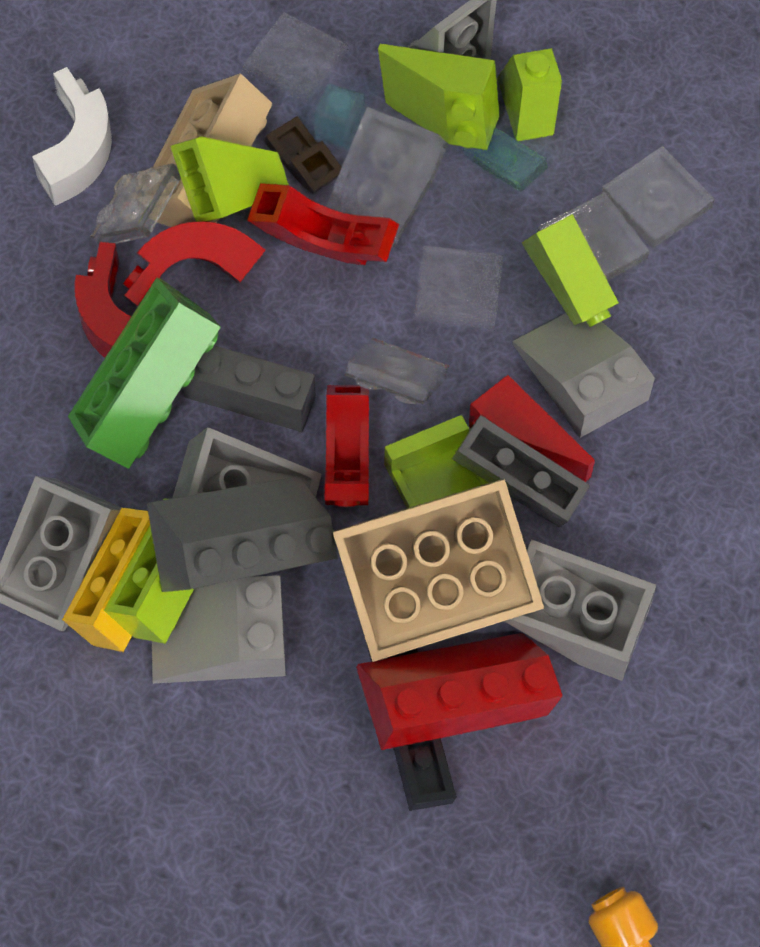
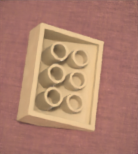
[332,479,544,662]

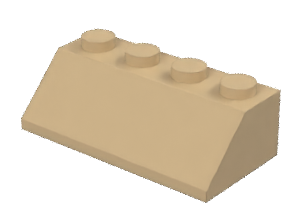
[130,73,273,227]

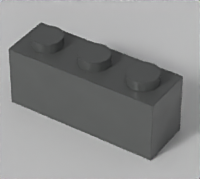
[183,345,316,432]
[452,415,590,527]

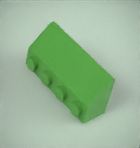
[68,277,221,469]

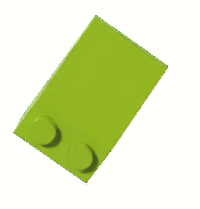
[378,44,499,150]

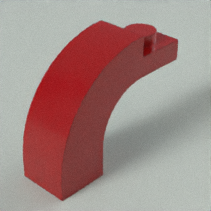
[247,183,399,266]
[123,221,266,306]
[75,242,132,358]
[325,385,369,507]

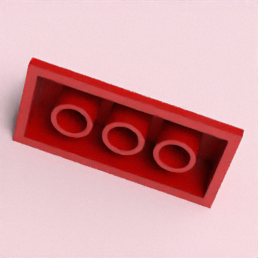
[356,633,563,750]

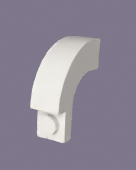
[32,67,112,206]

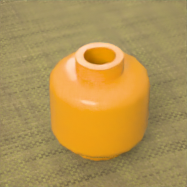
[588,887,658,947]

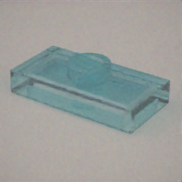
[463,127,548,192]

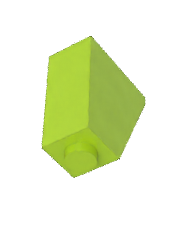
[498,48,562,142]
[170,136,289,222]
[522,214,619,327]

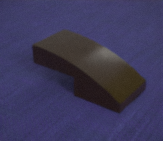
[264,116,345,194]

